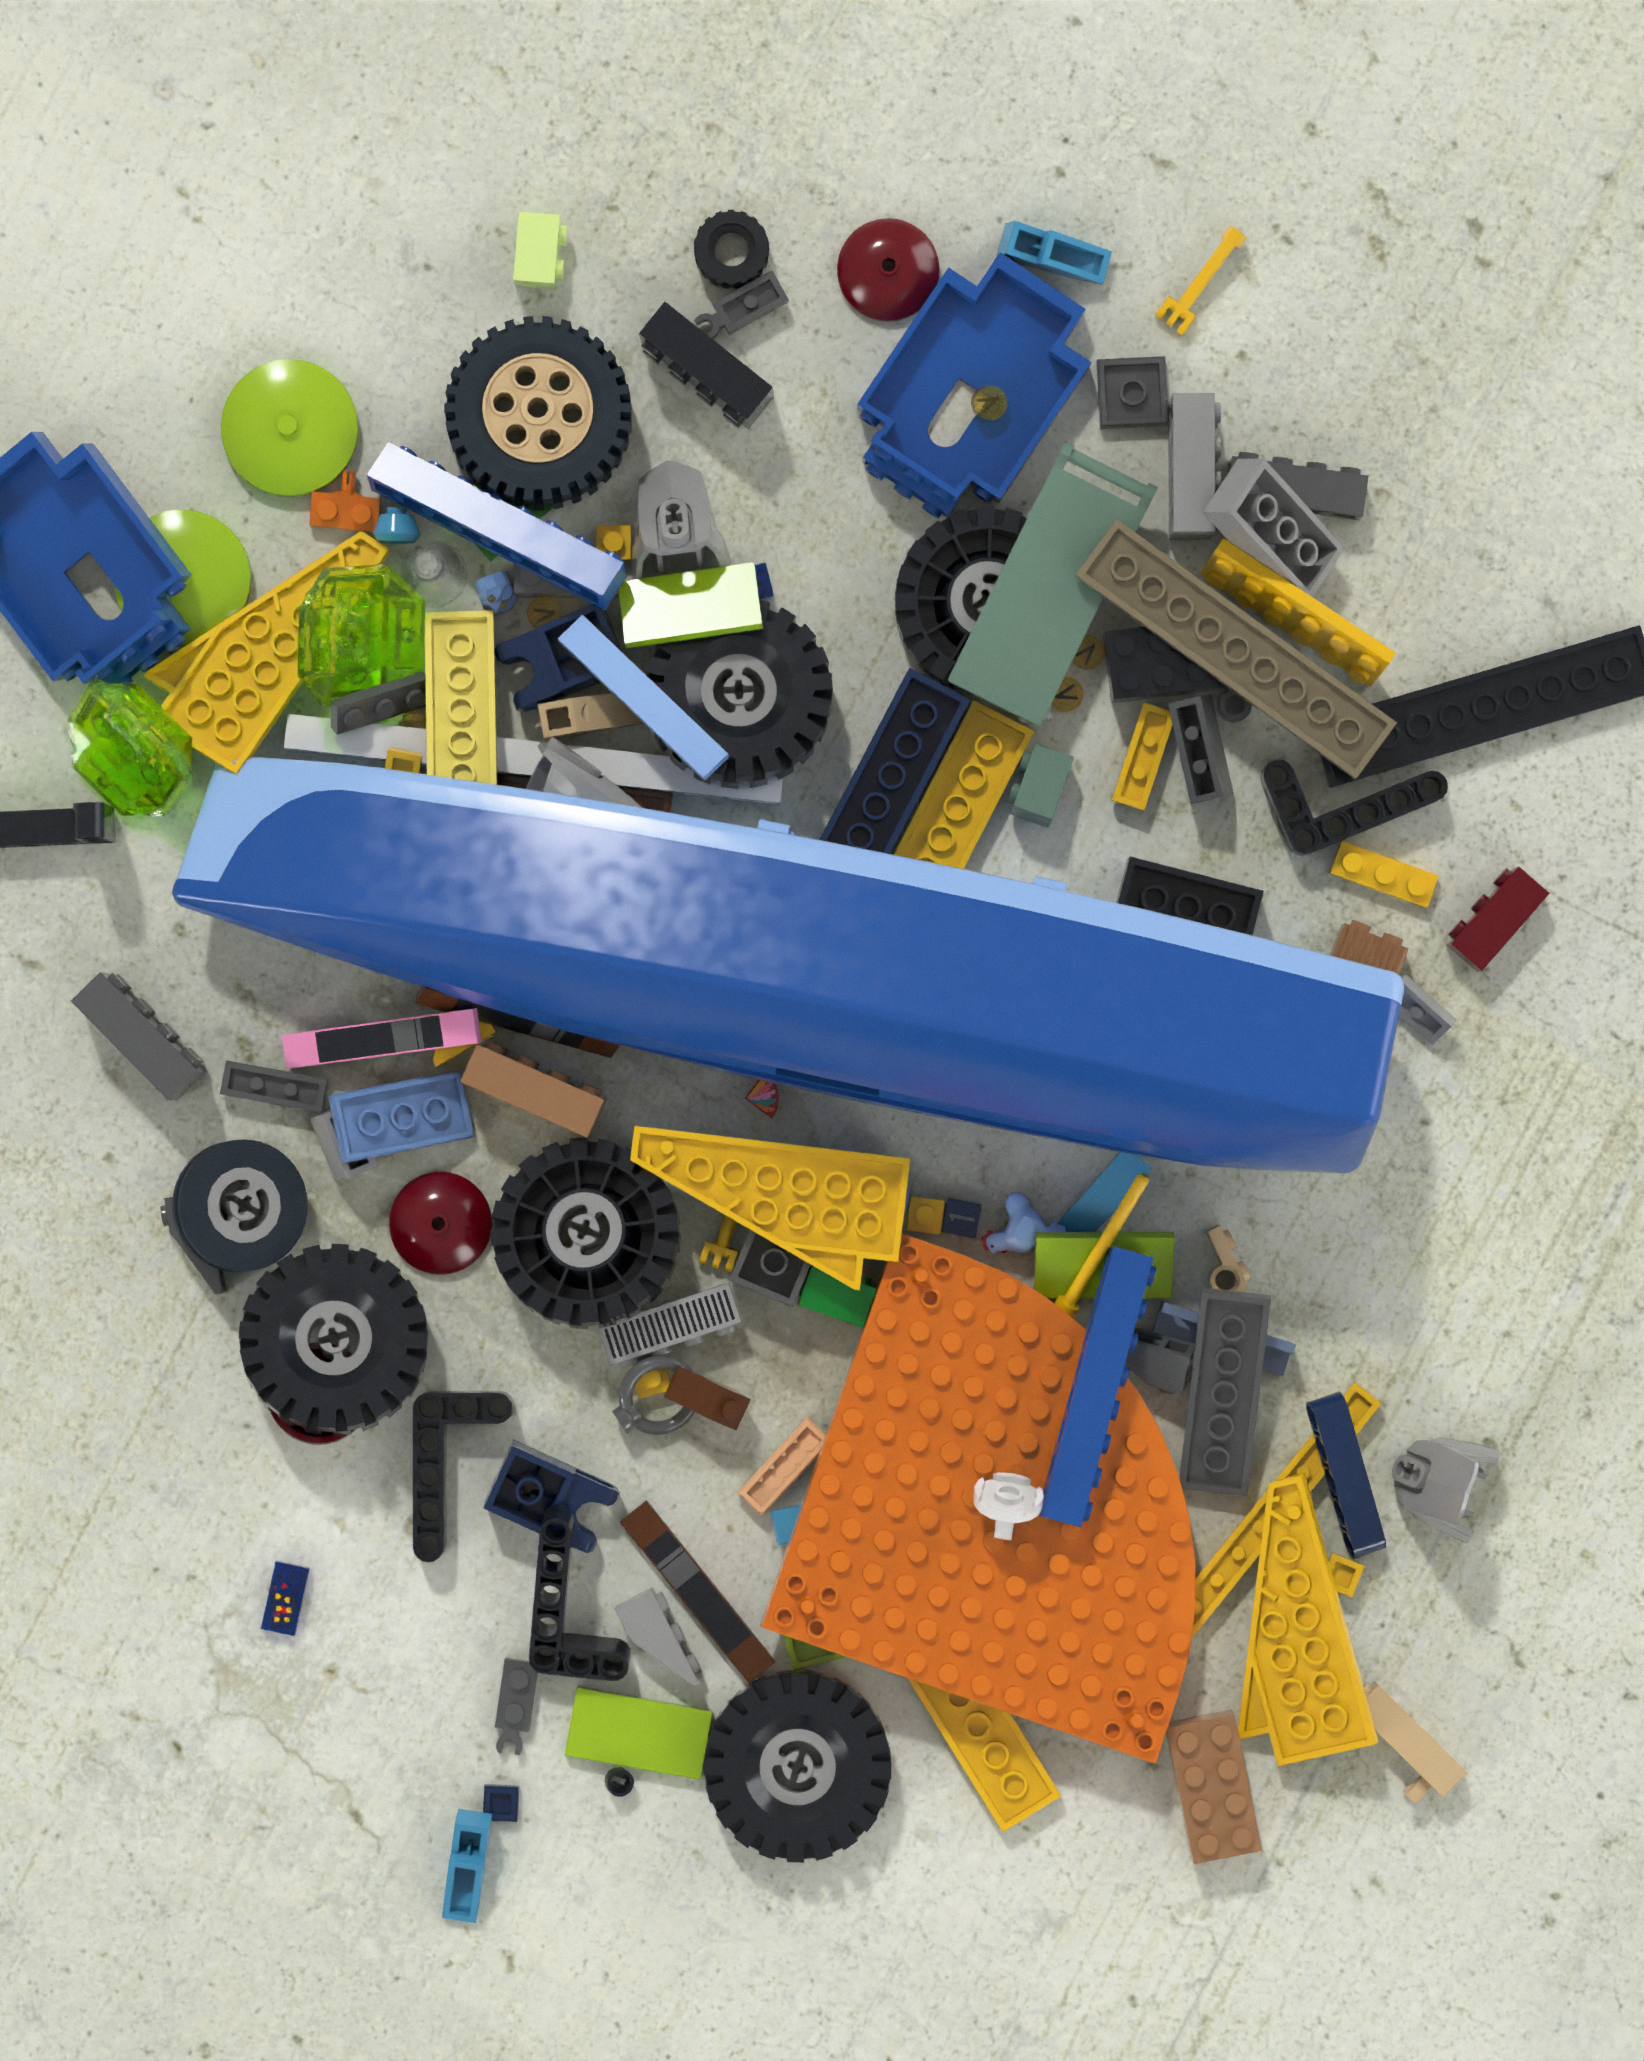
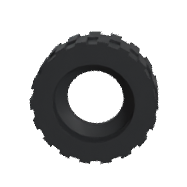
[694,209,769,289]

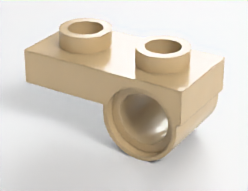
[1205,1225,1251,1292]

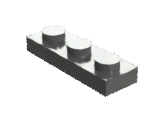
[331,671,426,735]
[220,1060,329,1113]

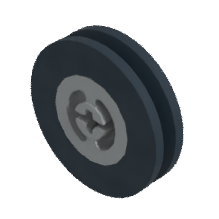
[172,1139,308,1272]

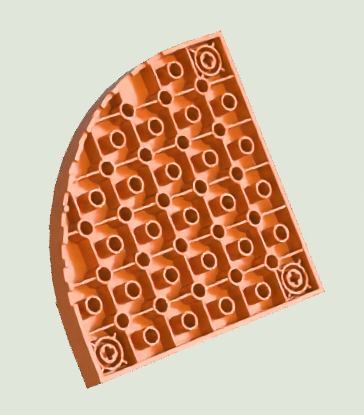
[760,1233,1195,1764]

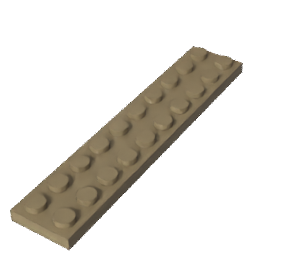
[1075,519,1397,779]

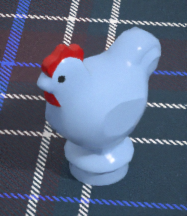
[981,1192,1066,1254]

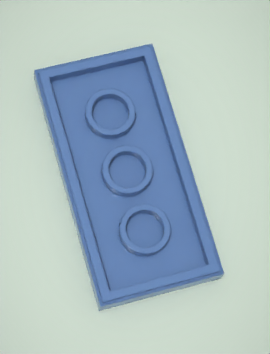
[328,1070,475,1163]

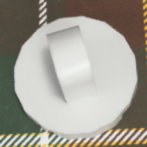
[973,1472,1044,1540]

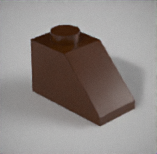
[664,1365,751,1431]

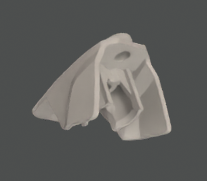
[632,460,731,580]
[526,737,642,808]
[1392,1437,1499,1543]

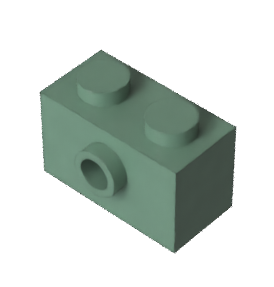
[1007,743,1074,828]

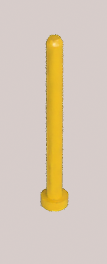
[1054,1173,1149,1317]

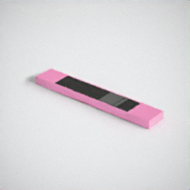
[282,1008,482,1069]

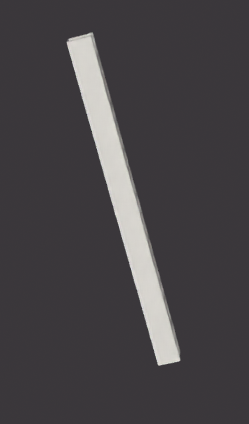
[284,714,783,805]

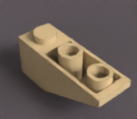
[538,693,644,742]

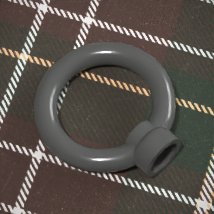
[612,1355,695,1435]

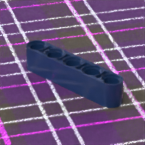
[1306,1391,1386,1559]

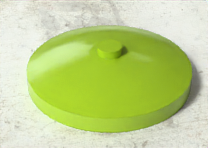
[221,359,359,497]
[114,509,252,648]

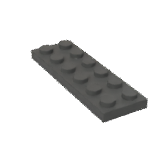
[1179,1287,1271,1496]

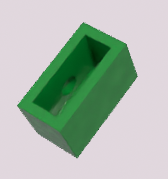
[797,1265,877,1328]

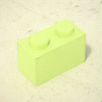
[513,212,567,289]

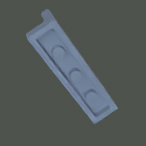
[1152,1301,1296,1376]

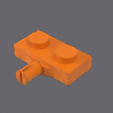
[309,470,382,532]

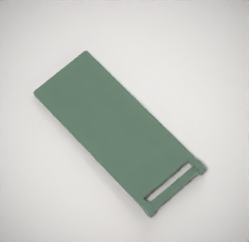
[948,441,1158,726]

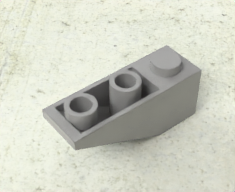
[615,1587,702,1686]

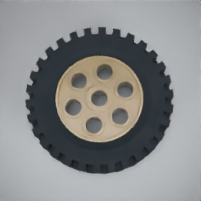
[444,316,632,510]

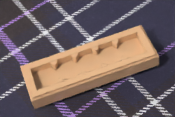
[737,1416,826,1516]

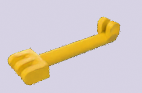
[1155,226,1246,336]
[699,1215,739,1273]

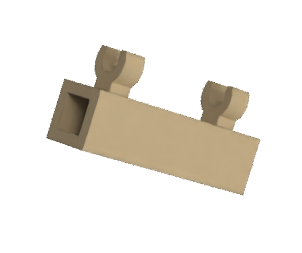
[1363,1681,1467,1804]

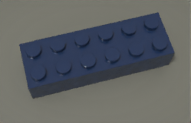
[819,668,970,854]

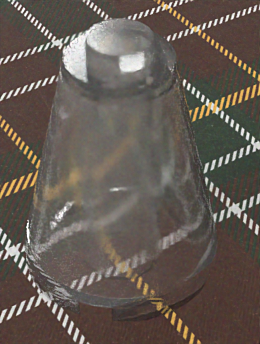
[399,539,468,608]

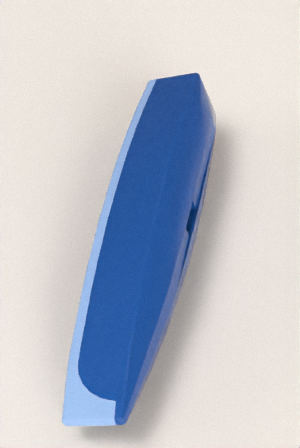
[172,756,1404,1173]

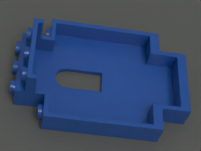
[857,252,1092,519]
[0,432,192,694]

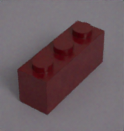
[1447,866,1550,972]

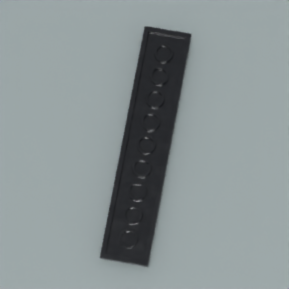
[1319,625,1644,788]

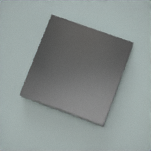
[1096,356,1169,429]

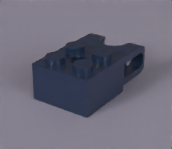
[495,604,623,712]
[483,1439,620,1553]

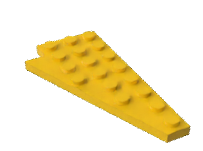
[144,531,391,774]
[630,1126,910,1290]
[1238,1473,1379,1766]

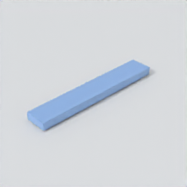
[558,615,729,781]

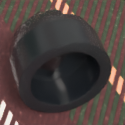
[604,1767,634,1797]

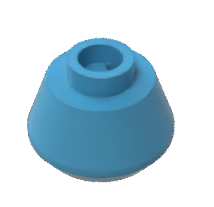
[373,507,420,544]

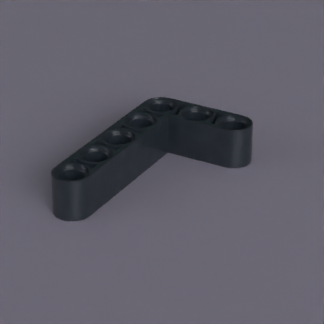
[1260,760,1448,856]
[0,802,116,848]
[413,1391,515,1562]
[529,1505,631,1681]

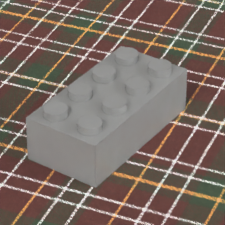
[1168,393,1221,540]
[1203,459,1345,597]

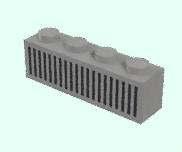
[598,1282,742,1369]

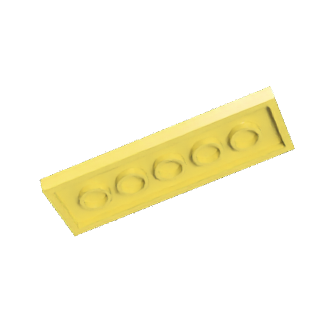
[424,610,497,785]

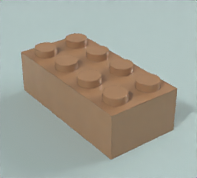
[460,1041,607,1138]
[1166,1710,1262,1864]

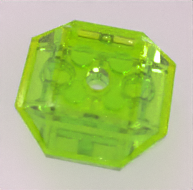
[297,564,426,708]
[67,678,196,816]

